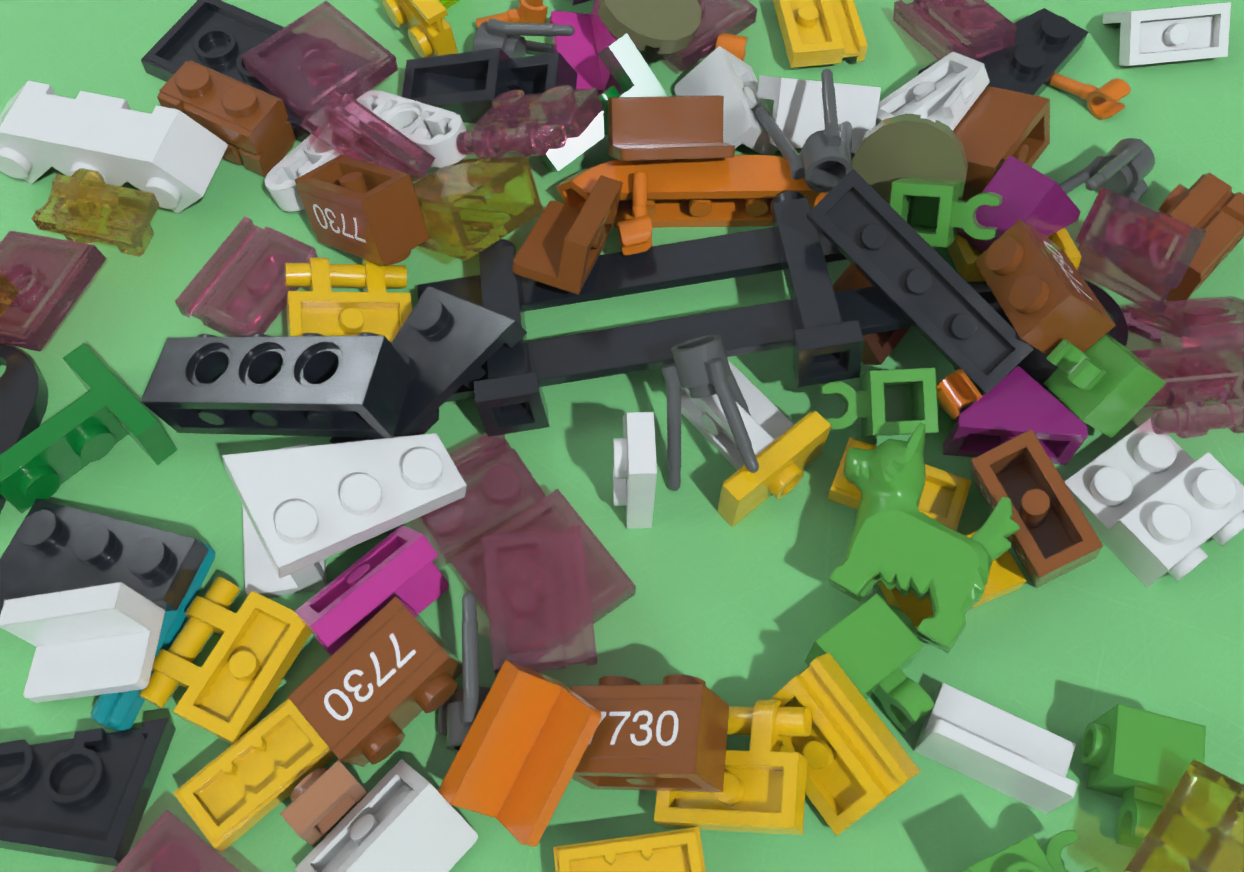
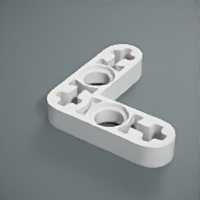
[265,90,472,212]

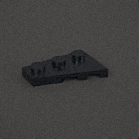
[917,8,1088,96]
[329,286,527,444]
[0,718,176,868]

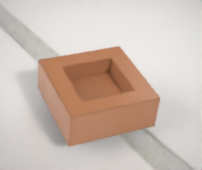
[280,760,368,848]

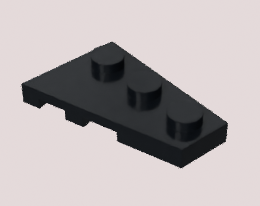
[0,499,208,615]

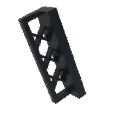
[806,169,1034,394]

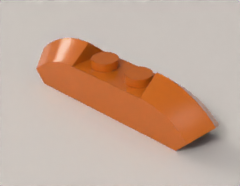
[556,155,829,228]

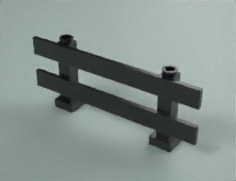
[417,191,911,437]

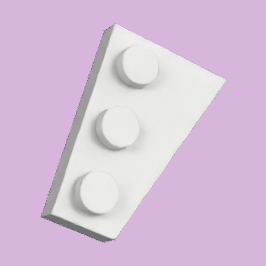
[222,433,467,579]

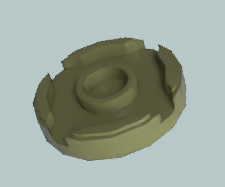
[597,0,702,54]
[852,113,968,205]

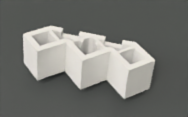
[0,81,228,214]

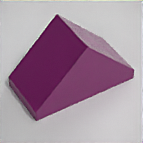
[958,155,1081,251]
[943,366,1088,465]

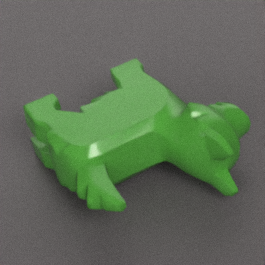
[829,422,1020,653]

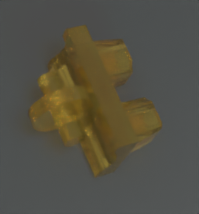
[31,168,159,257]

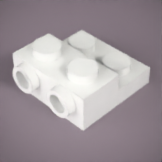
[1064,418,1244,588]

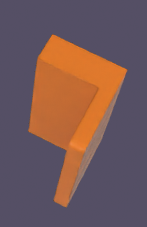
[438,659,602,847]

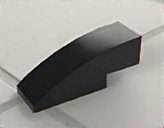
[402,48,578,125]

